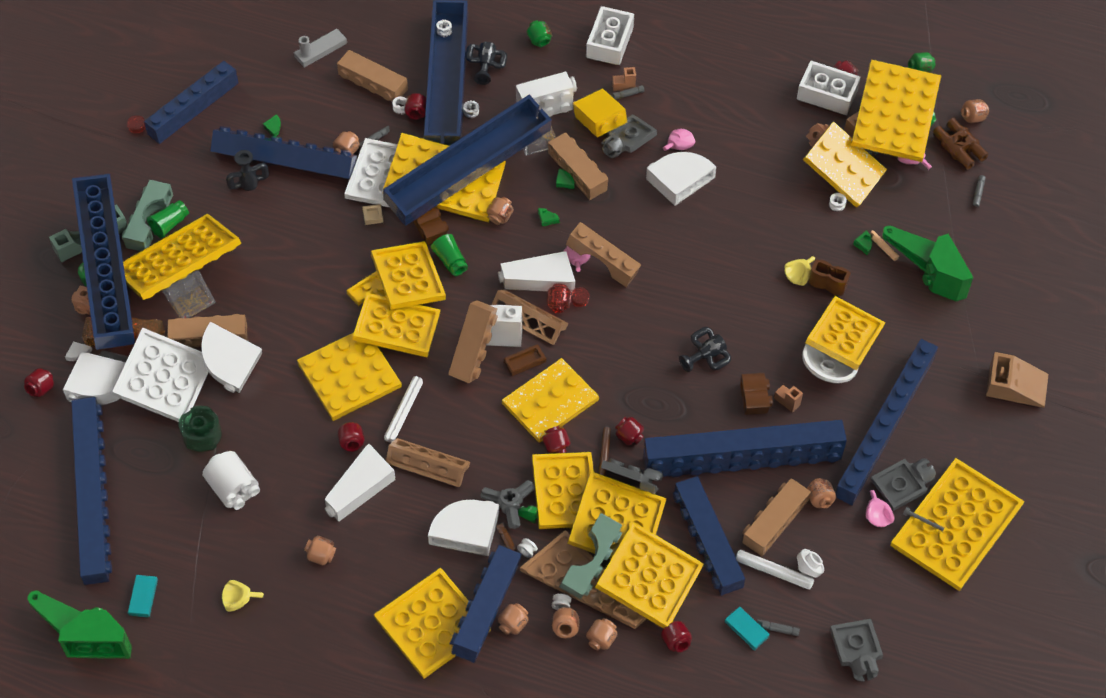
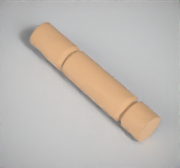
[871,230,899,261]

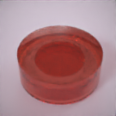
[127,115,146,133]
[571,287,590,307]

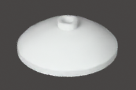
[802,344,858,383]

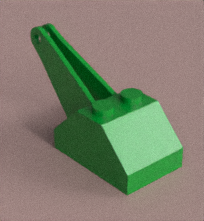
[882,226,973,301]
[27,591,132,658]

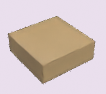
[363,204,383,225]

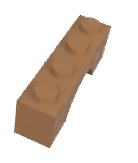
[566,222,641,287]

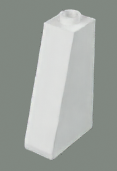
[498,251,575,292]
[325,444,395,521]

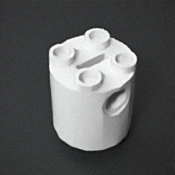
[202,451,260,510]

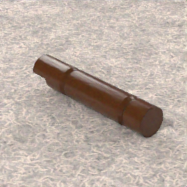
[496,523,518,552]

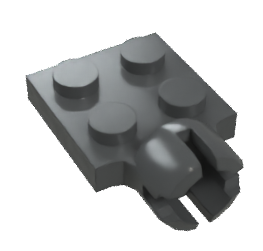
[601,114,657,158]
[601,458,662,494]
[871,458,936,511]
[830,619,883,682]

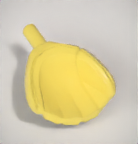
[784,256,815,286]
[222,580,263,612]

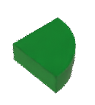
[263,114,281,137]
[556,169,574,189]
[538,208,560,227]
[853,231,872,255]
[518,505,538,523]

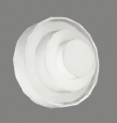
[797,549,824,578]

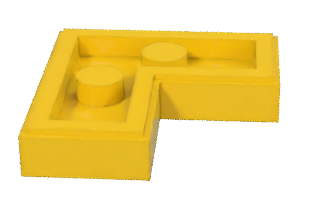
[347,271,386,306]

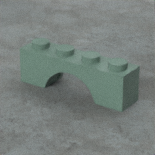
[122,180,173,251]
[49,204,128,262]
[559,513,622,599]

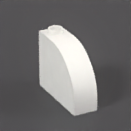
[646,152,716,205]
[486,305,522,347]
[202,322,262,393]
[63,351,126,405]
[428,500,499,556]

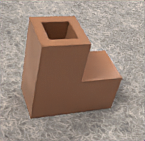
[612,67,636,91]
[774,385,803,413]

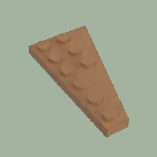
[520,530,647,629]

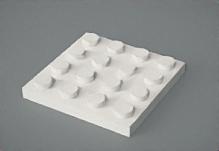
[344,138,398,207]
[111,328,209,425]

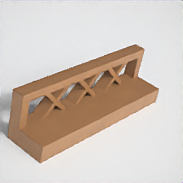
[492,290,568,345]
[386,438,470,487]

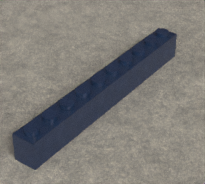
[836,339,938,506]
[72,397,112,585]

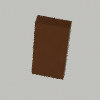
[503,344,546,376]

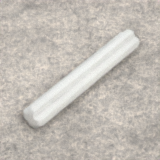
[384,376,423,443]
[736,550,814,589]

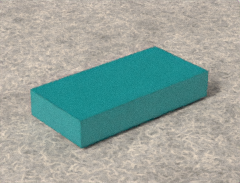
[128,575,158,617]
[725,606,770,651]

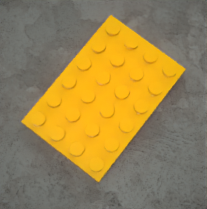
[851,60,941,162]
[382,133,506,222]
[123,214,241,300]
[890,458,1025,591]

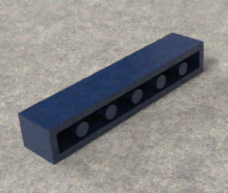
[144,61,238,144]
[673,476,745,595]
[450,545,521,663]

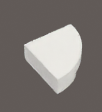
[65,341,92,361]

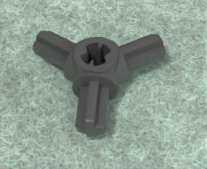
[480,480,535,529]

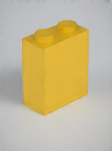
[573,89,627,137]

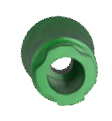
[146,200,189,239]
[431,234,468,277]

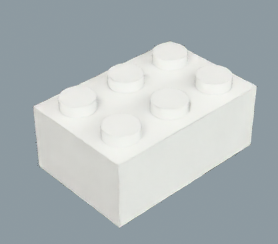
[586,6,634,65]
[797,61,861,115]
[516,72,573,119]

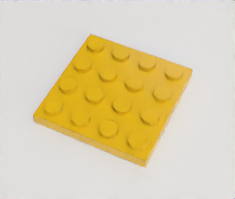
[297,333,402,421]
[567,471,666,559]
[595,522,704,628]
[374,568,491,679]

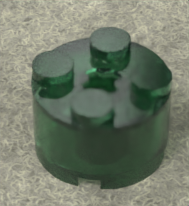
[179,406,222,452]

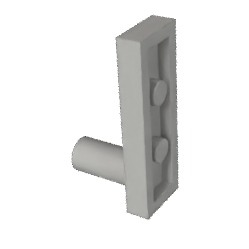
[294,29,347,68]

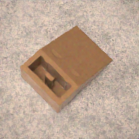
[986,352,1048,408]

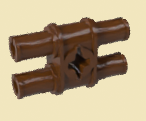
[932,118,989,170]

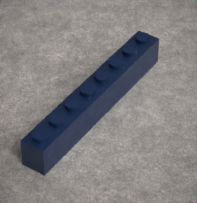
[210,126,357,179]

